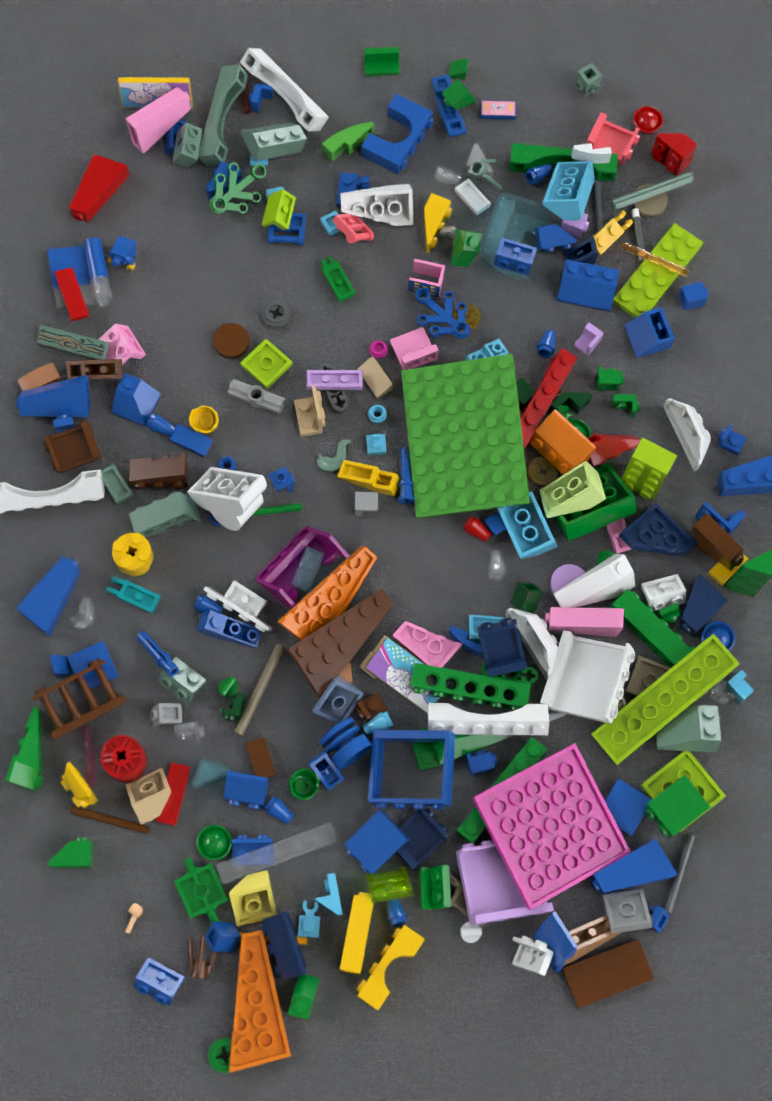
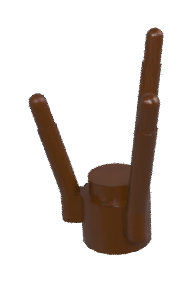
[188,935,218,979]

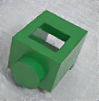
[596,366,624,391]

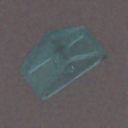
[192,757,231,791]

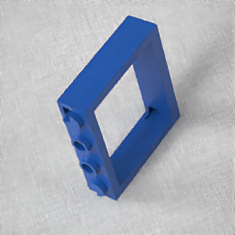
[368,730,455,810]

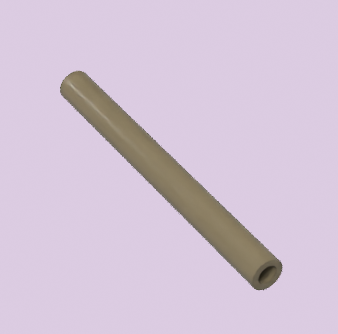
[234,644,285,736]

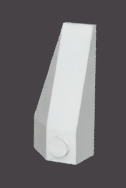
[553,554,635,608]

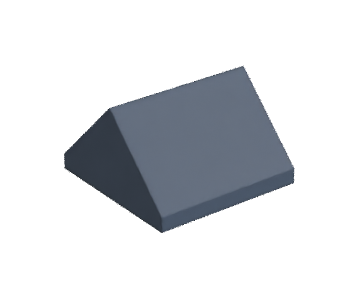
[312,675,364,724]

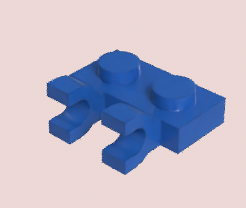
[336,173,370,208]

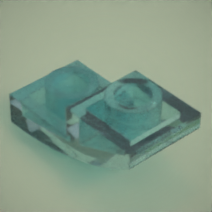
[291,546,324,592]

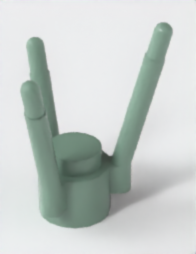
[468,158,502,190]

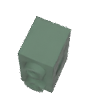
[172,122,202,168]

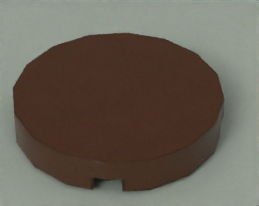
[213,323,249,359]

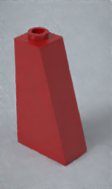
[69,154,129,222]

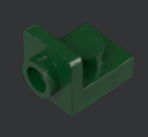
[219,692,246,722]

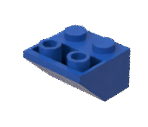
[624,307,675,358]

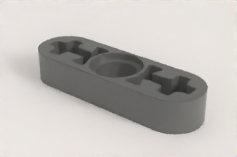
[318,363,349,414]

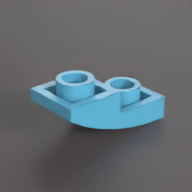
[466,339,509,360]

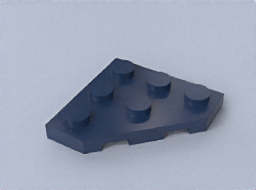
[619,503,697,556]

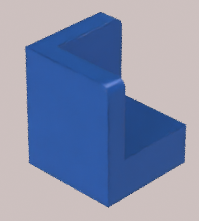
[205,922,241,952]

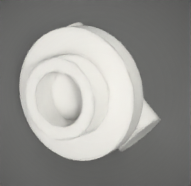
[460,922,482,943]

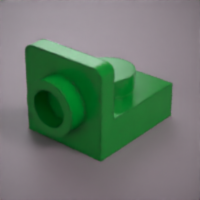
[611,394,639,418]

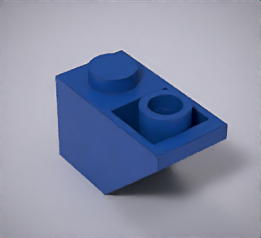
[205,161,242,200]
[535,224,577,253]

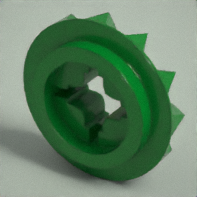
[208,1038,232,1073]

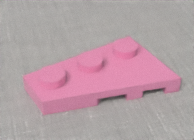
[392,621,462,668]

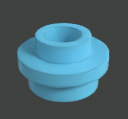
[368,405,387,423]

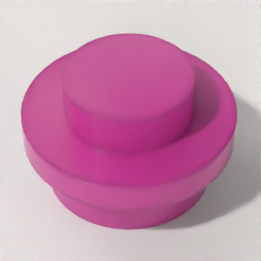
[369,340,388,359]

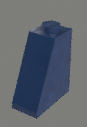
[679,574,728,637]

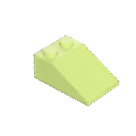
[540,461,606,518]

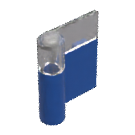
[47,238,112,309]

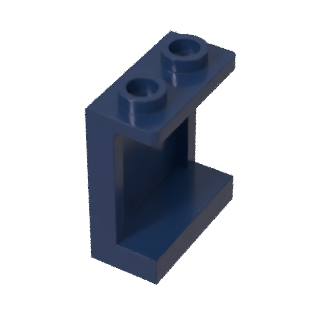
[477,618,527,677]
[396,808,449,871]

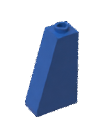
[16,375,91,417]
[16,555,81,636]
[590,839,677,894]

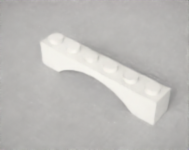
[240,48,329,131]
[0,469,105,514]
[428,703,549,735]

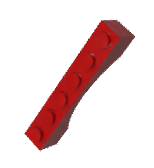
[520,348,577,448]

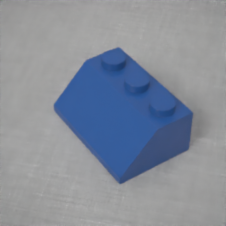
[557,259,619,312]

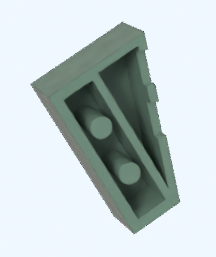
[129,491,201,538]

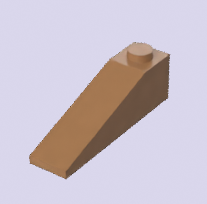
[564,915,622,965]

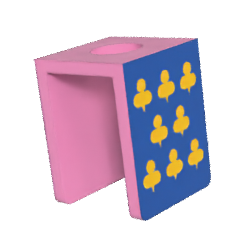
[408,259,445,297]

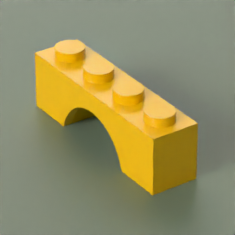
[356,925,425,1011]

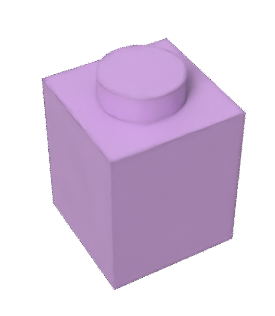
[561,213,590,238]

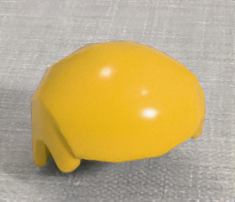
[188,405,219,434]

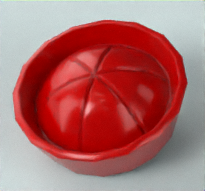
[633,106,664,135]

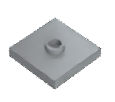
[603,889,652,934]

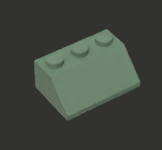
[240,122,307,161]

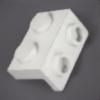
[512,936,554,976]

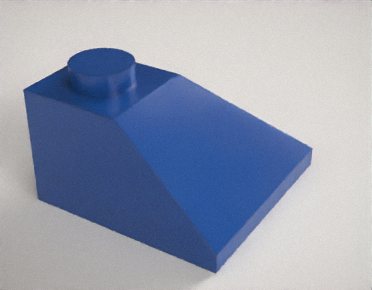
[111,373,161,427]

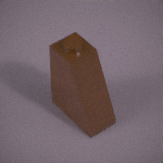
[693,513,744,571]

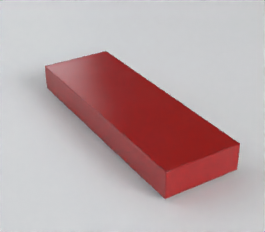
[55,267,89,322]
[156,762,191,826]

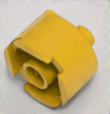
[112,533,154,576]

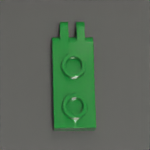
[320,256,356,303]

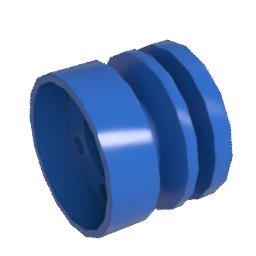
[319,718,372,770]

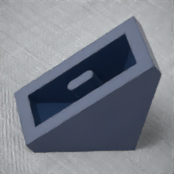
[564,237,598,265]

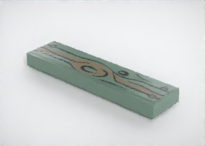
[36,325,109,359]

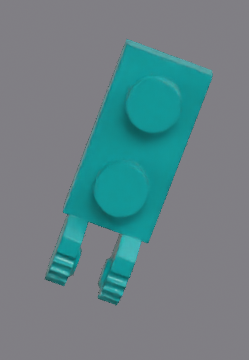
[105,576,161,615]

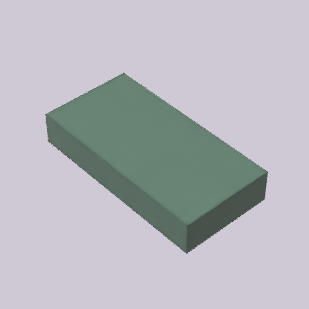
[101,464,134,505]

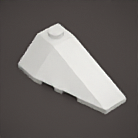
[340,184,413,226]

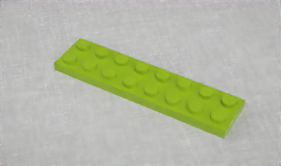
[591,633,740,765]

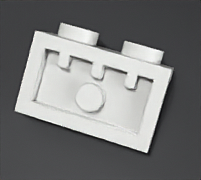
[641,574,686,611]

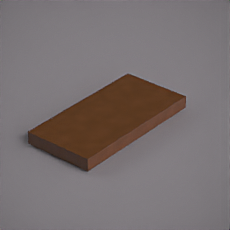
[562,939,655,1009]

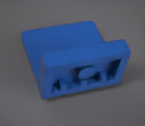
[695,502,746,535]

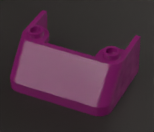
[256,526,349,609]

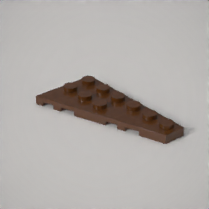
[287,589,393,699]

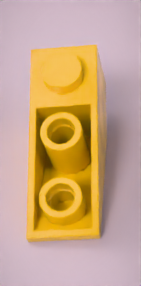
[424,193,453,253]

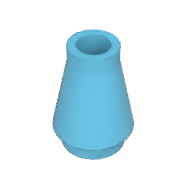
[363,711,394,736]

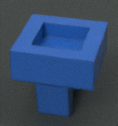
[648,905,670,934]

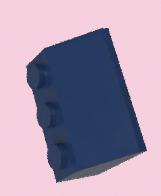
[261,910,308,980]

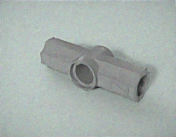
[227,379,286,414]

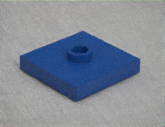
[67,641,119,693]

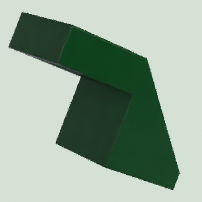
[549,392,593,414]

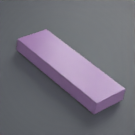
[307,370,363,390]

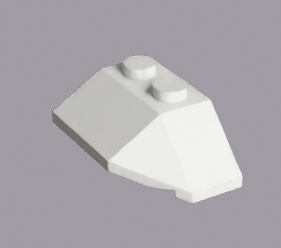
[663,399,711,471]
[505,608,558,680]

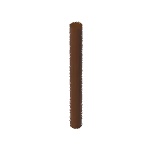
[70,806,150,834]

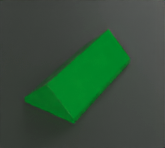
[725,549,772,597]

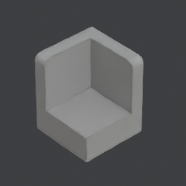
[355,492,378,516]

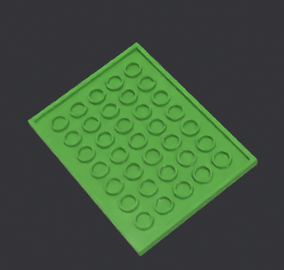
[401,354,530,519]

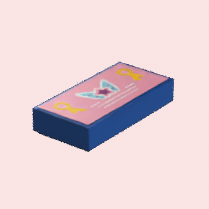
[481,100,516,120]

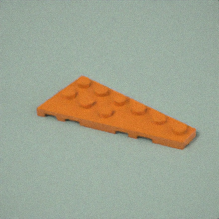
[278,546,377,641]
[229,930,291,1073]

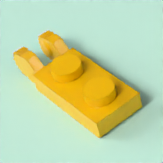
[593,210,633,256]

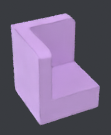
[574,323,604,356]

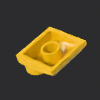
[60,762,99,809]

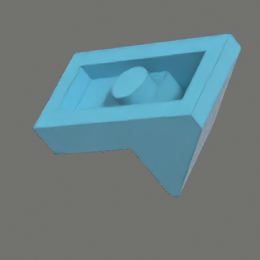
[314,873,343,917]

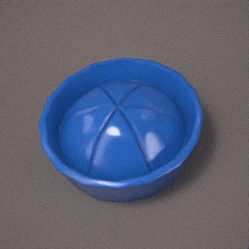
[702,621,736,651]

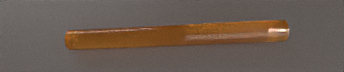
[620,242,689,276]

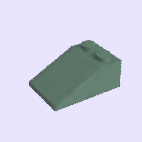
[656,705,721,753]

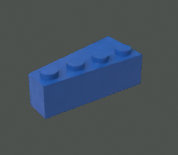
[717,455,772,497]

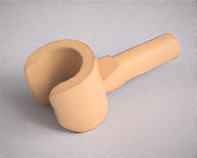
[125,903,143,934]

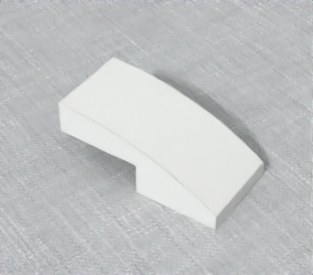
[572,143,612,163]

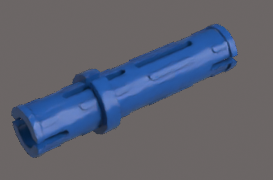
[136,631,179,677]

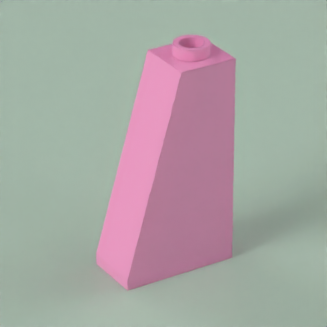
[126,87,191,153]
[545,607,624,638]

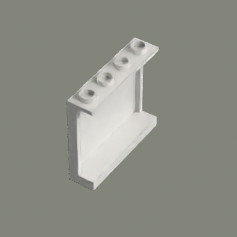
[540,630,635,724]

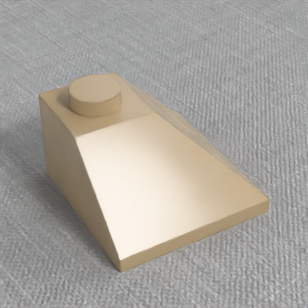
[125,768,171,824]

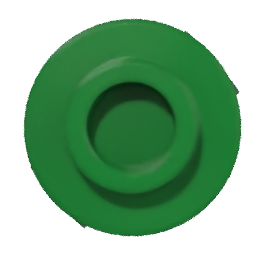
[558,405,573,420]
[658,603,681,623]
[219,676,238,698]

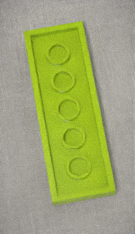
[612,223,704,318]

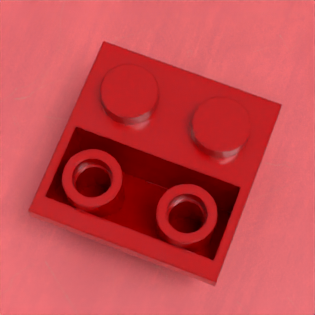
[650,133,698,176]

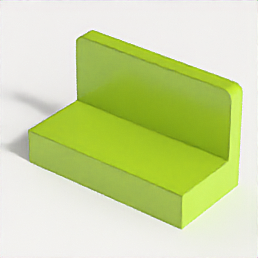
[262,189,296,231]

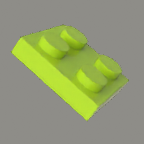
[240,339,293,389]

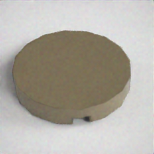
[632,183,668,218]

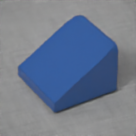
[484,512,507,536]
[49,655,72,678]

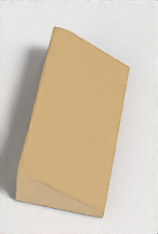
[357,356,393,399]

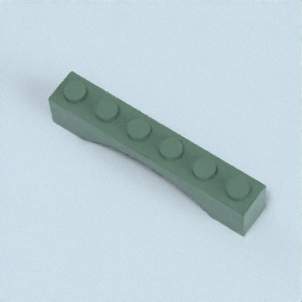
[198,64,248,166]

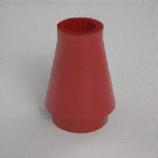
[462,516,492,542]

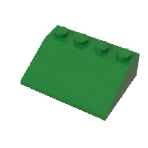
[553,463,636,542]

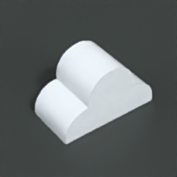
[187,467,267,531]

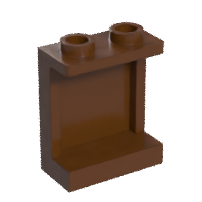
[43,420,102,474]

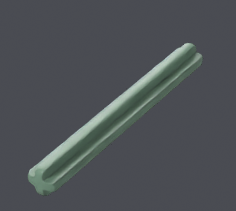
[611,172,694,210]

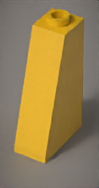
[340,892,374,975]

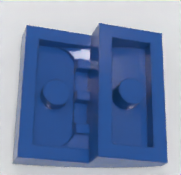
[605,778,652,836]
[533,912,578,973]

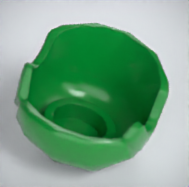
[289,768,320,801]

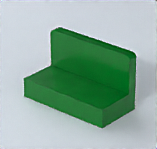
[364,47,400,76]

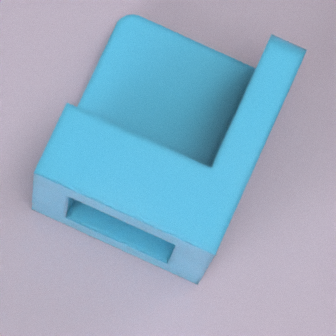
[723,670,754,704]

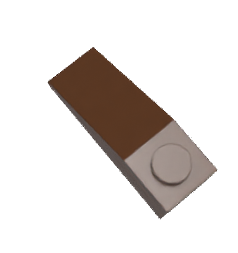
[66,359,123,380]

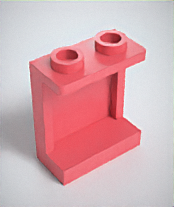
[586,112,640,165]

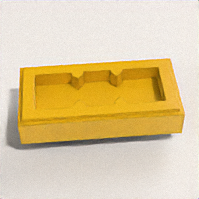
[708,554,749,586]

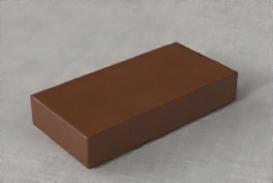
[245,737,277,778]

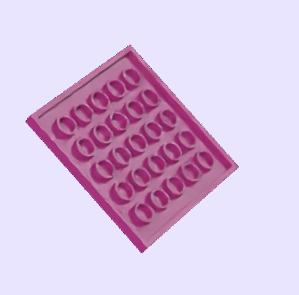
[472,743,631,910]

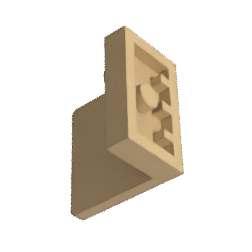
[294,385,326,437]

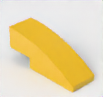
[337,460,401,497]

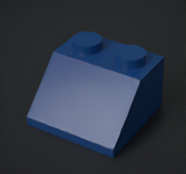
[224,771,269,810]

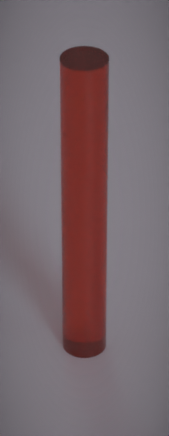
[241,66,251,114]

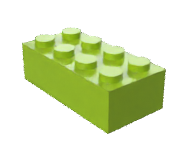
[621,437,677,500]

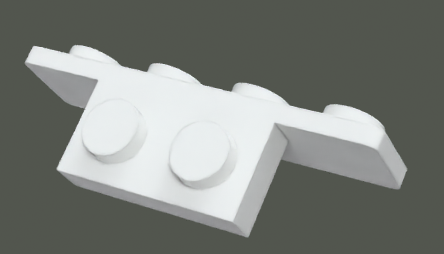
[203,581,273,632]

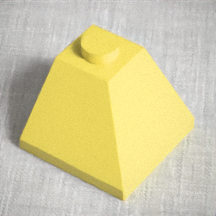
[229,870,277,926]

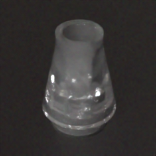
[434,166,461,186]
[487,550,507,580]

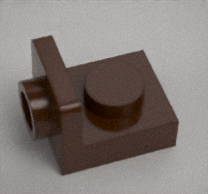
[355,692,387,722]

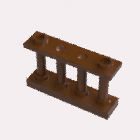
[32,658,126,740]

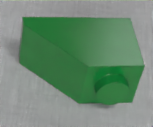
[442,79,477,110]
[451,229,482,267]
[48,837,94,868]
[288,974,320,1020]

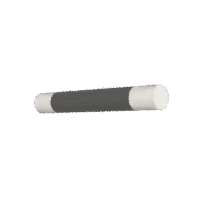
[631,208,646,261]

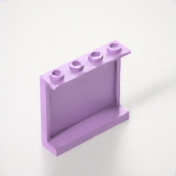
[456,840,554,926]

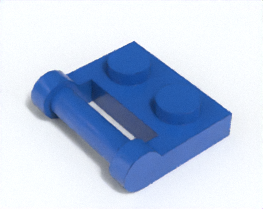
[268,213,307,246]

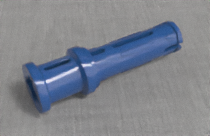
[398,447,415,505]

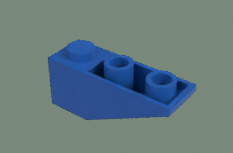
[196,610,262,648]

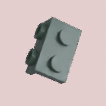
[158,657,206,704]

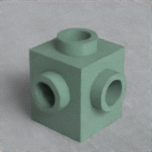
[575,63,602,96]

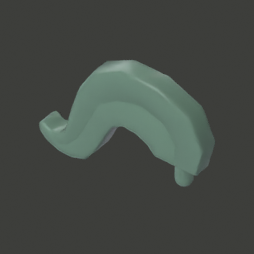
[317,439,351,473]

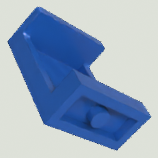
[344,810,410,875]

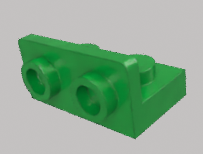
[419,865,451,910]

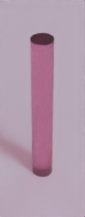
[83,725,97,786]

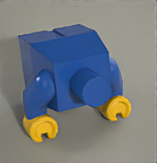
[107,236,137,271]

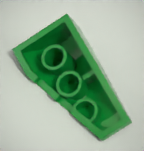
[5,706,44,792]

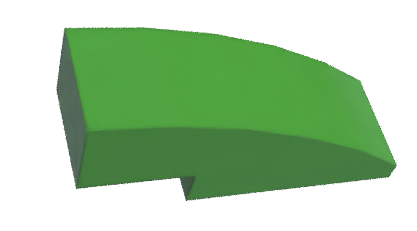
[322,122,374,162]

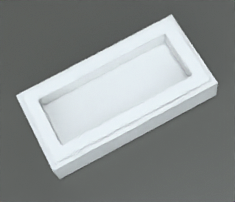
[454,178,491,216]

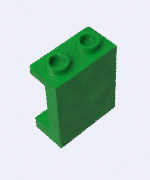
[644,775,711,839]

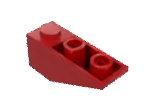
[587,434,641,466]

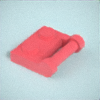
[332,214,374,244]

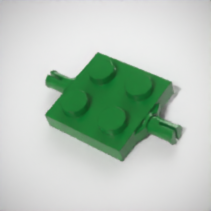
[174,857,229,924]

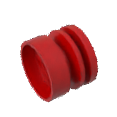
[100,735,147,783]

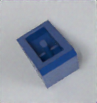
[308,751,344,791]

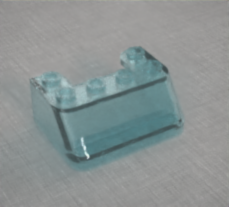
[480,193,551,282]

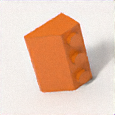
[529,409,596,475]

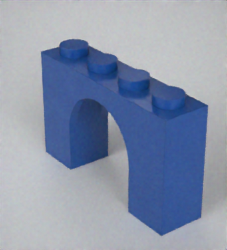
[361,93,434,175]

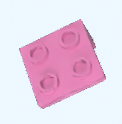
[98,324,146,365]
[390,327,439,370]

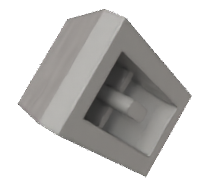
[465,143,493,182]

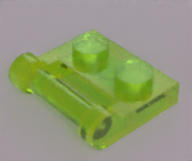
[366,867,413,903]

